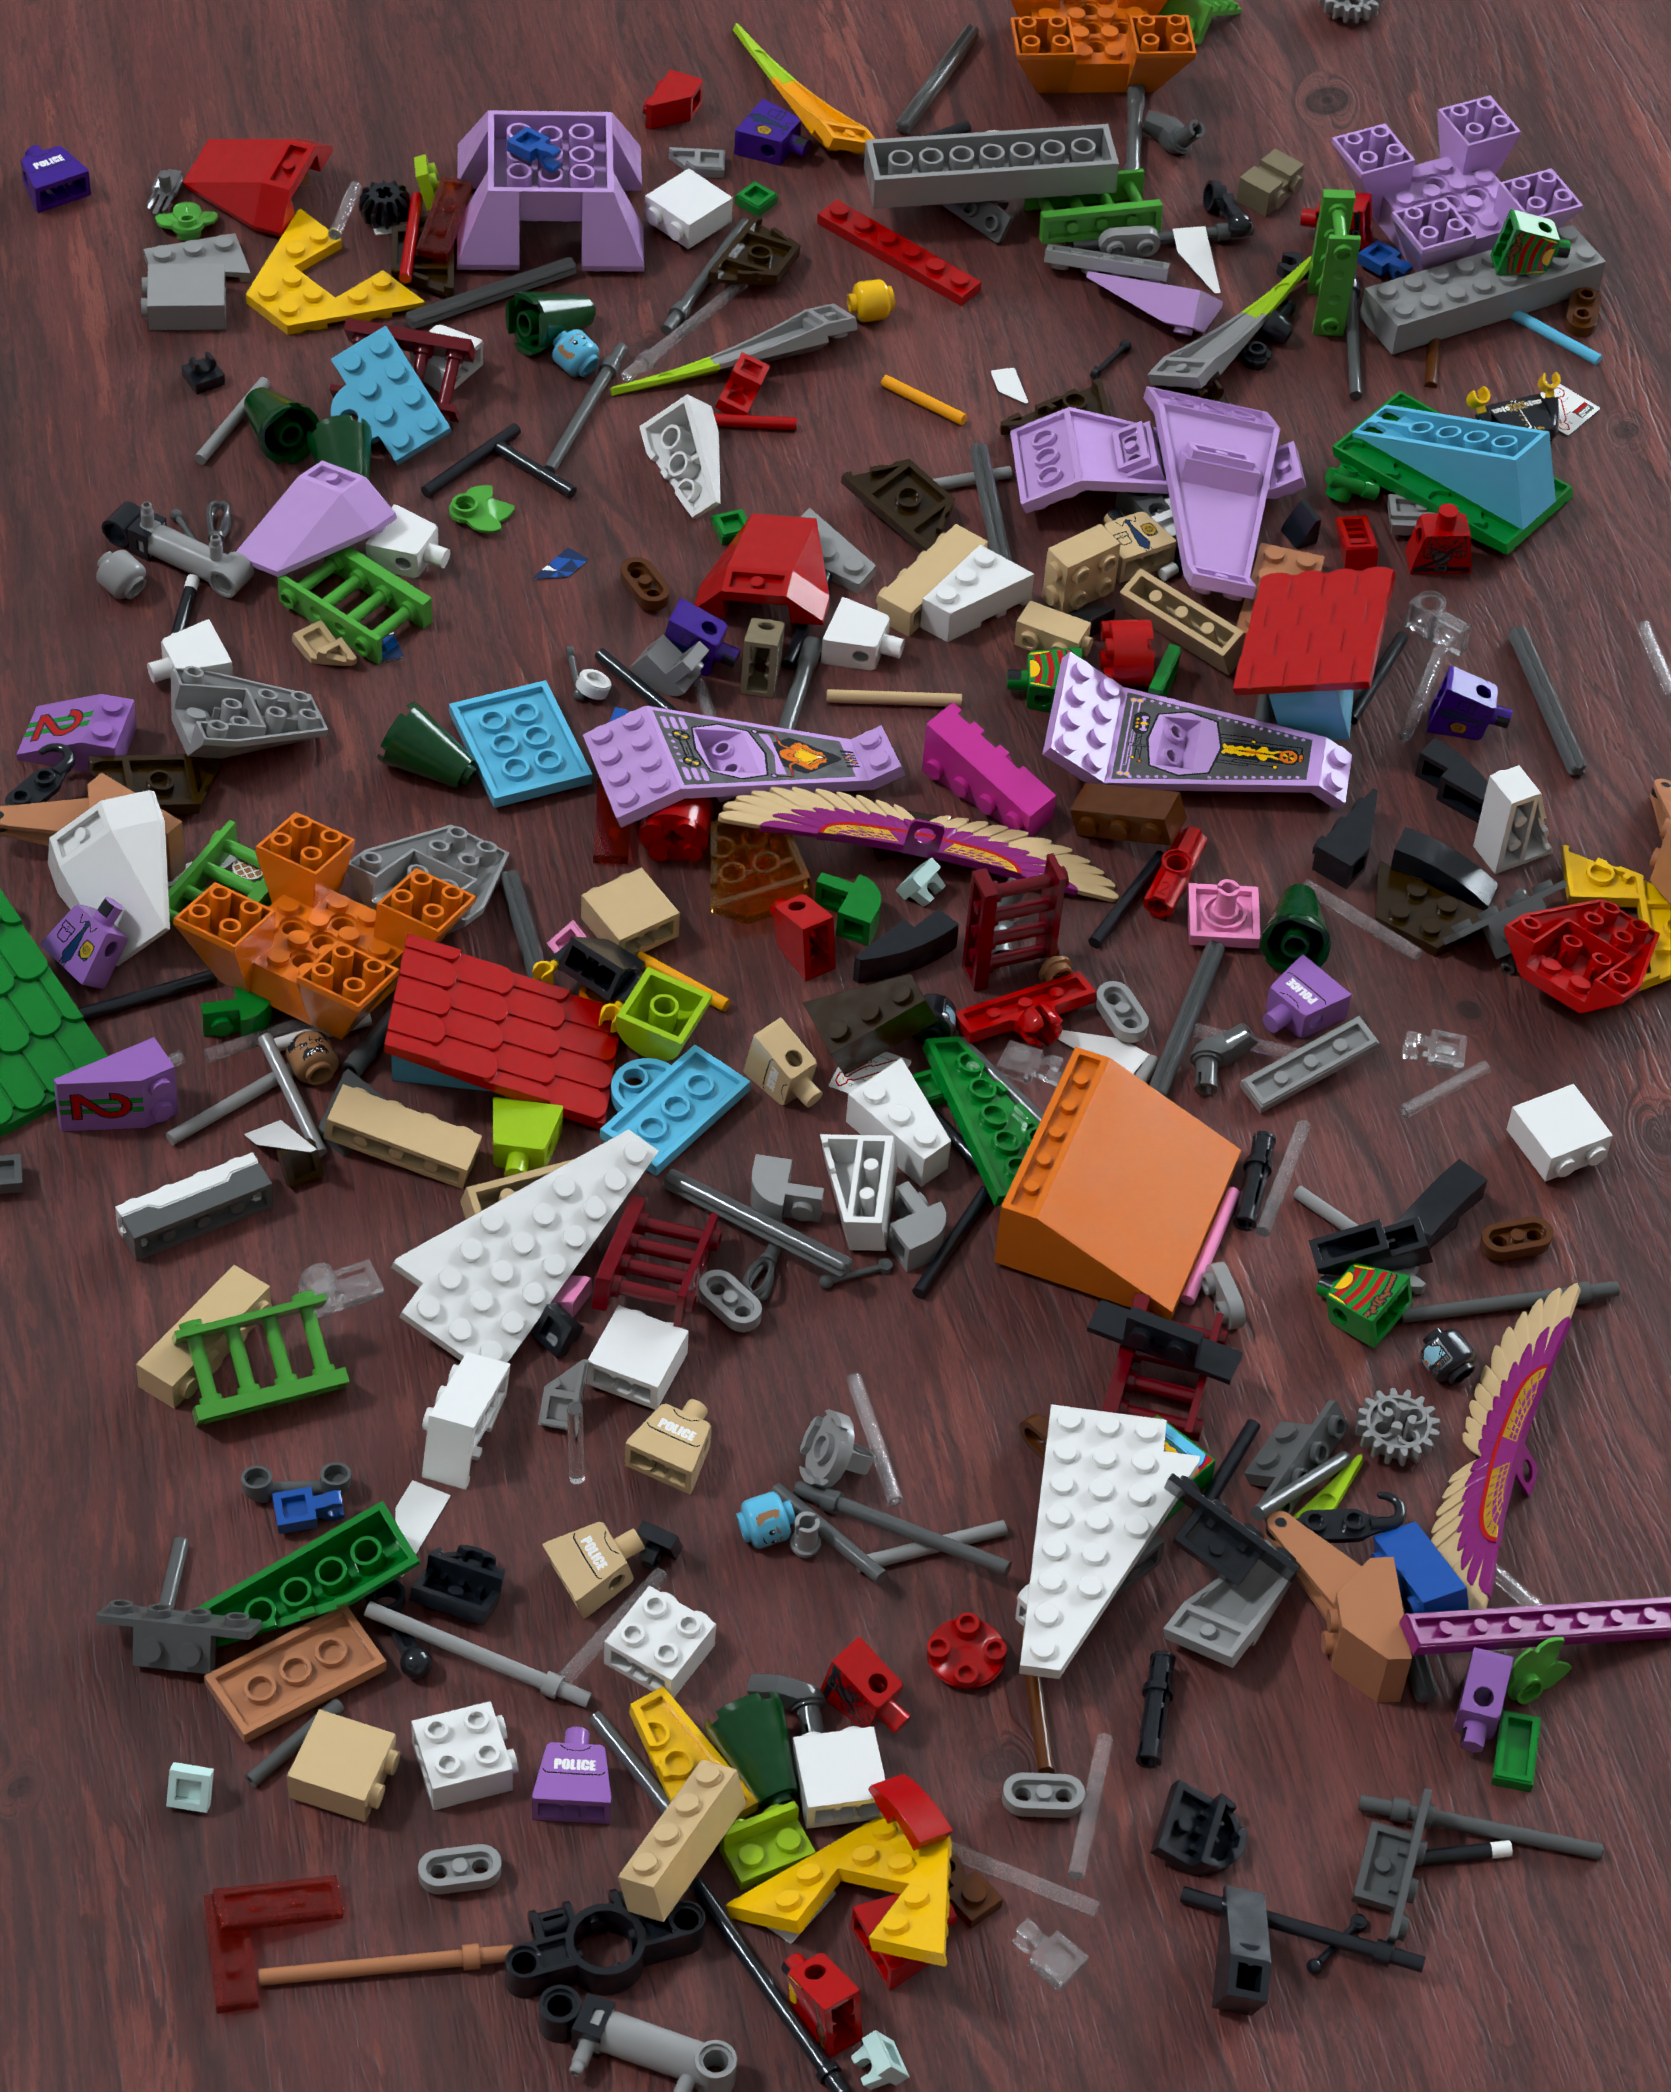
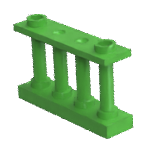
[1024,168,1163,245]
[1307,189,1361,336]
[278,546,432,665]
[168,820,272,926]
[172,1290,350,1427]

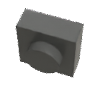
[0,1154,23,1194]

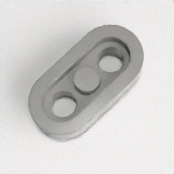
[1098,226,1161,258]
[1095,981,1149,1043]
[1201,1261,1246,1330]
[698,1270,762,1332]
[1002,1772,1085,1818]
[418,1844,501,1894]

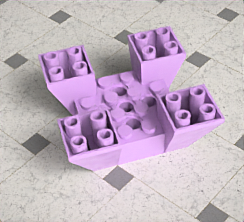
[1331,95,1583,272]
[457,110,644,272]

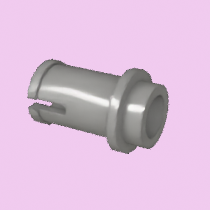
[790,1511,821,1558]

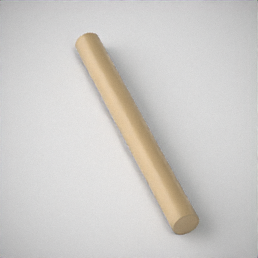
[826,689,962,707]

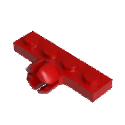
[956,971,1096,1049]

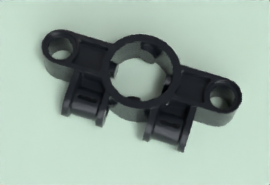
[505,1888,705,1999]

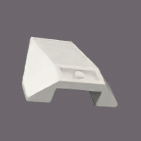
[48,790,170,966]

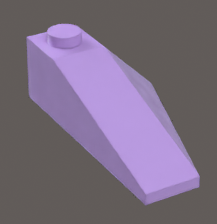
[1086,271,1223,336]

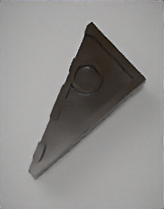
[999,378,1111,435]

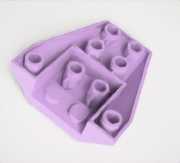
[236,461,397,577]

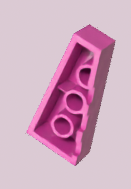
[922,702,1056,837]

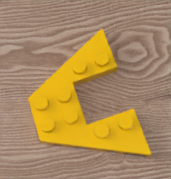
[246,209,425,335]
[1560,845,1671,991]
[726,1817,952,1967]

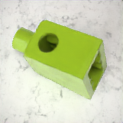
[493,1097,563,1177]

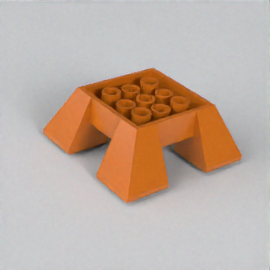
[1010,0,1196,93]
[173,812,477,1040]

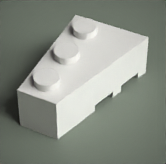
[920,545,1034,642]
[1473,765,1553,874]
[846,1057,951,1187]
[820,1134,898,1251]
[422,1352,511,1490]

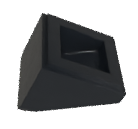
[1281,499,1321,549]
[1069,603,1115,637]

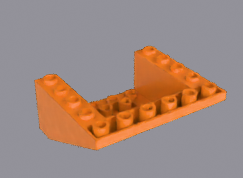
[994,1047,1241,1320]

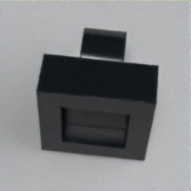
[181,351,225,395]
[531,1302,584,1357]
[637,1520,683,1571]

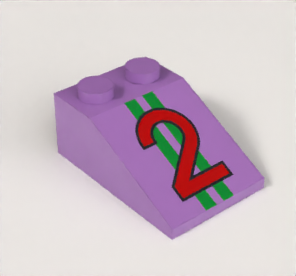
[16,694,137,772]
[53,1037,179,1131]

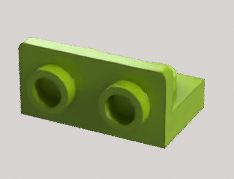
[414,154,457,212]
[719,1801,816,1891]

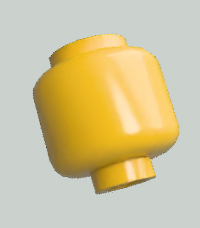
[847,279,895,322]

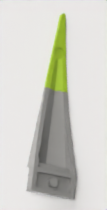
[1147,256,1312,389]
[610,303,858,396]
[1163,1454,1363,1668]

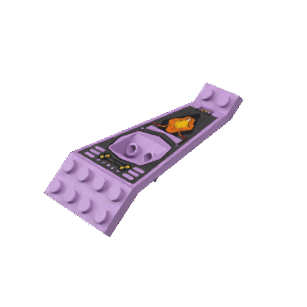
[583,706,905,828]

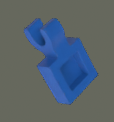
[506,126,562,172]
[1357,240,1413,280]
[272,1487,345,1534]

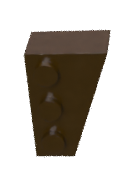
[802,974,938,1075]

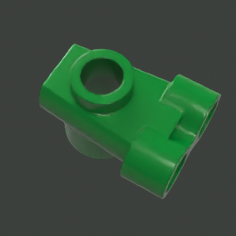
[1324,464,1380,503]

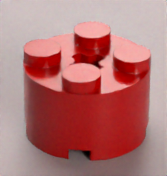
[1099,619,1154,687]
[638,797,714,862]

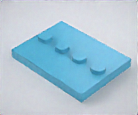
[449,680,592,808]

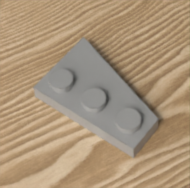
[144,233,251,283]
[801,508,876,594]

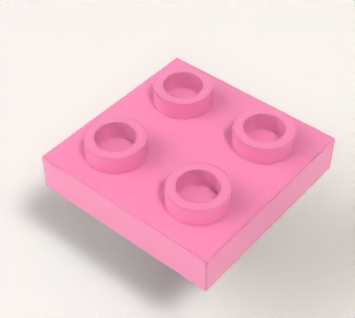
[1187,879,1261,949]

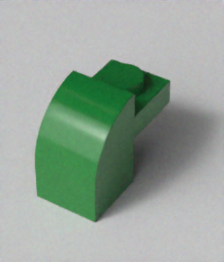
[815,872,881,946]
[200,986,273,1042]

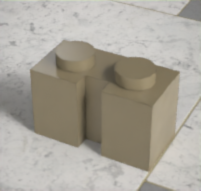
[1236,149,1304,217]

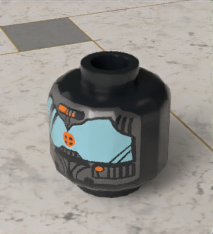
[912,993,956,1045]
[1420,1328,1477,1386]

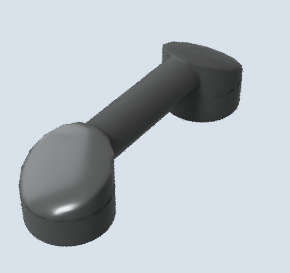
[241,1462,352,1503]

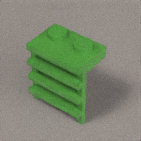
[1157,0,1242,44]

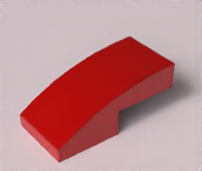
[715,352,770,415]
[868,1774,953,1851]

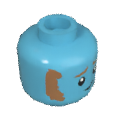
[552,329,600,377]
[736,1492,796,1549]

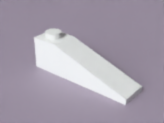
[639,394,720,519]

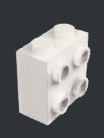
[645,168,733,249]
[1506,1084,1613,1182]
[586,1305,689,1410]
[604,1586,716,1698]
[411,1701,519,1811]
[792,1726,885,1829]

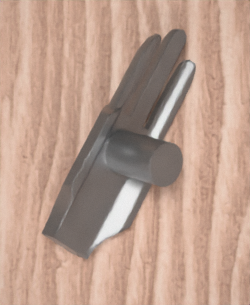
[147,169,184,216]

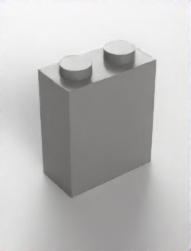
[141,263,226,330]

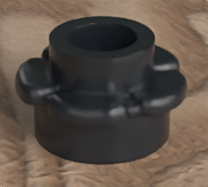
[1241,341,1272,370]

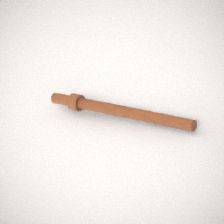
[258,1943,513,1986]

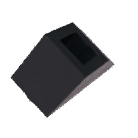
[1312,788,1378,889]
[1212,1885,1271,2016]

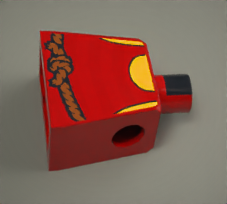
[781,1953,863,2059]

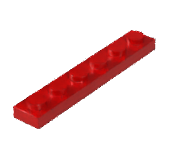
[817,199,981,306]

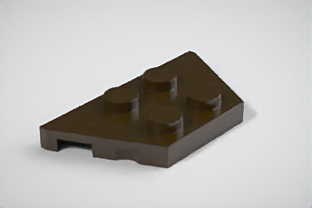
[391,209,455,297]
[707,214,801,286]
[841,459,955,553]
[88,754,222,814]
[1374,861,1483,957]

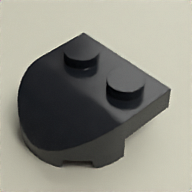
[409,1545,505,1625]
[1150,1780,1247,1876]

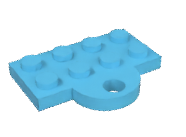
[331,326,452,466]
[600,1044,751,1176]

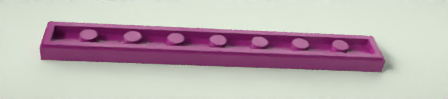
[1399,1597,1671,1655]

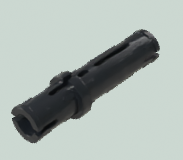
[1233,1131,1276,1231]
[1135,1651,1176,1768]

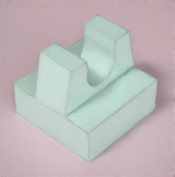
[896,857,946,907]
[166,1762,214,1813]
[851,2030,909,2090]

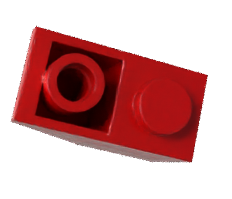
[643,69,703,129]

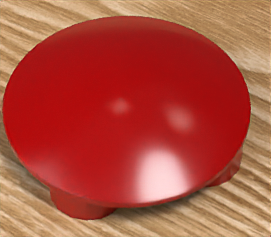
[927,1612,1007,1689]

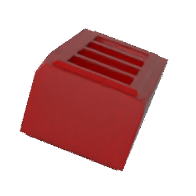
[1335,516,1379,571]

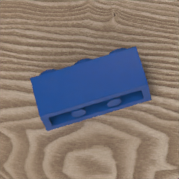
[1371,1521,1469,1614]

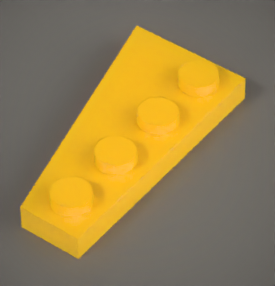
[629,1686,758,1820]

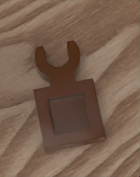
[948,1854,1003,1929]

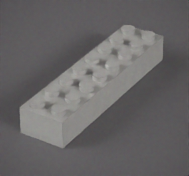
[864,124,1119,209]
[1359,225,1606,355]

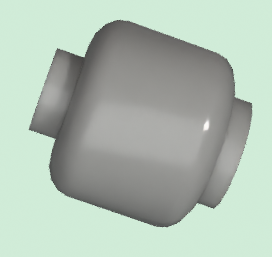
[96,550,147,599]

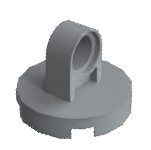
[799,1409,875,1489]

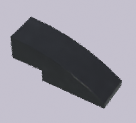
[1415,738,1488,823]
[1391,827,1498,910]
[853,909,959,983]
[1396,1159,1487,1250]
[1308,1217,1433,1275]

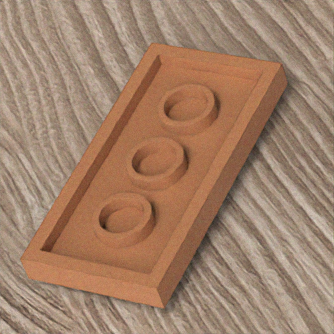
[1236,543,1325,636]
[204,1606,387,1743]

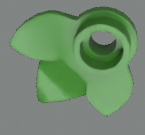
[155,202,218,240]
[449,485,515,534]
[1506,1637,1572,1704]

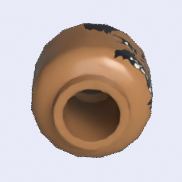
[286,1031,339,1085]

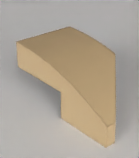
[292,620,357,666]

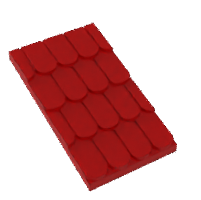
[1233,567,1396,740]
[384,933,620,1130]

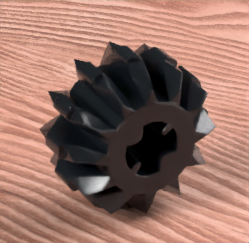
[359,179,411,229]

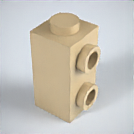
[1014,600,1093,657]

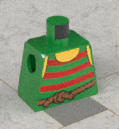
[1490,209,1571,275]
[1006,647,1082,713]
[1316,1263,1413,1348]

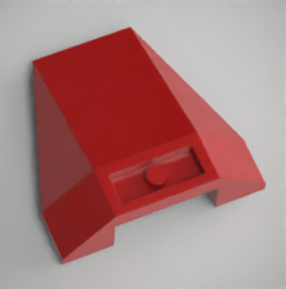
[182,139,333,237]
[694,513,830,625]
[1504,898,1660,1013]

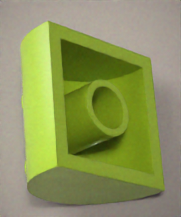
[615,967,713,1061]

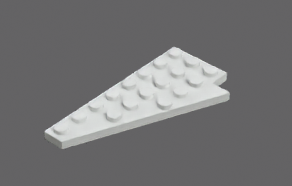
[391,1129,659,1363]
[1019,1404,1200,1679]

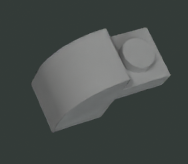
[630,634,709,696]
[750,1154,824,1223]
[887,1181,946,1272]

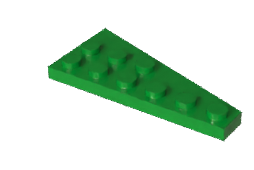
[922,1036,1040,1207]

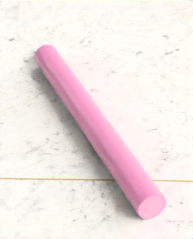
[1180,1187,1240,1305]

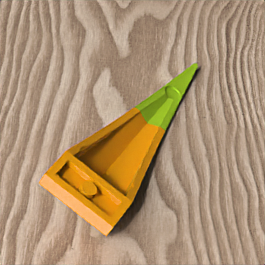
[733,23,875,155]

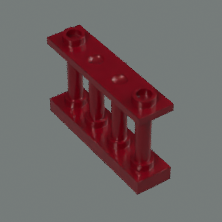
[329,318,476,424]
[962,853,1069,991]
[592,1195,723,1328]
[1102,1292,1228,1442]

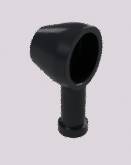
[1260,300,1296,344]

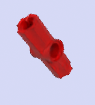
[1143,825,1208,919]

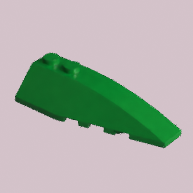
[197,1500,421,1648]

